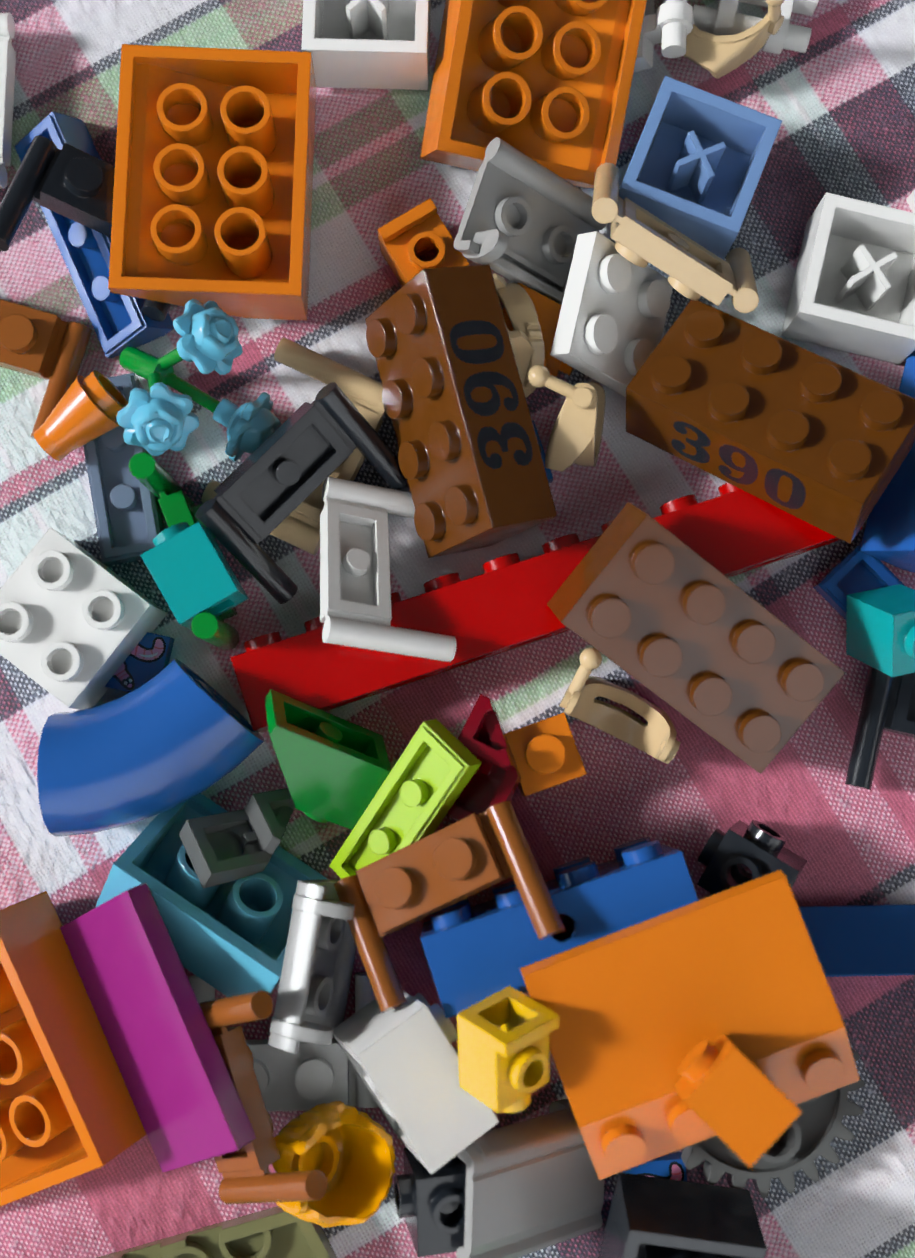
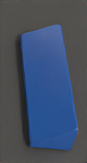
[14,111,174,358]
[798,904,915,977]

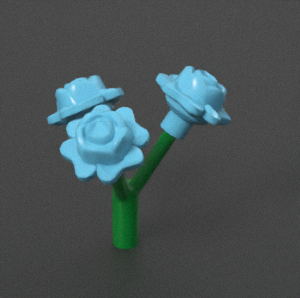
[116,299,281,462]

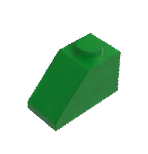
[264,689,392,830]

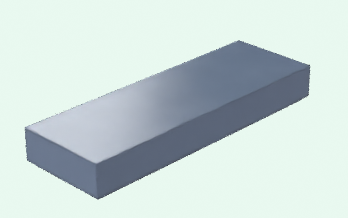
[83,373,164,566]

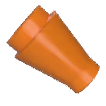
[33,370,128,461]

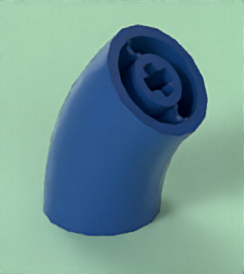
[37,658,264,837]

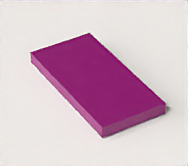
[60,882,256,1172]

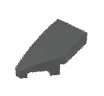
[179,788,295,889]

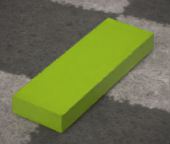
[329,719,481,879]

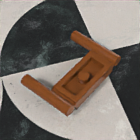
[0,299,92,440]
[334,801,565,1013]
[199,990,327,1204]

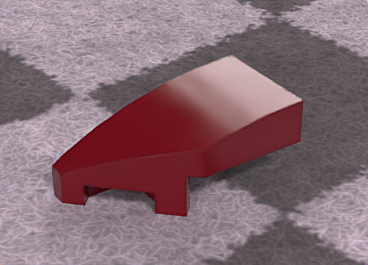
[446,693,521,821]

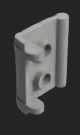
[453,137,607,305]
[268,879,357,1054]
[456,1099,605,1258]

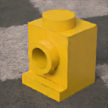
[457,986,559,1113]

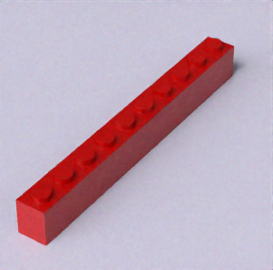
[230,483,862,733]

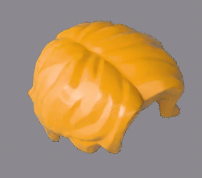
[272,1101,396,1228]

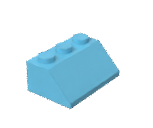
[95,793,327,997]

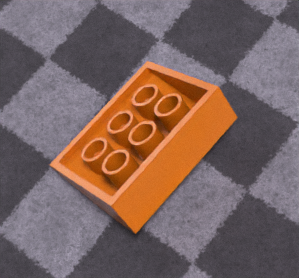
[420,0,647,189]
[108,44,317,321]
[520,869,860,1180]
[0,891,147,1207]

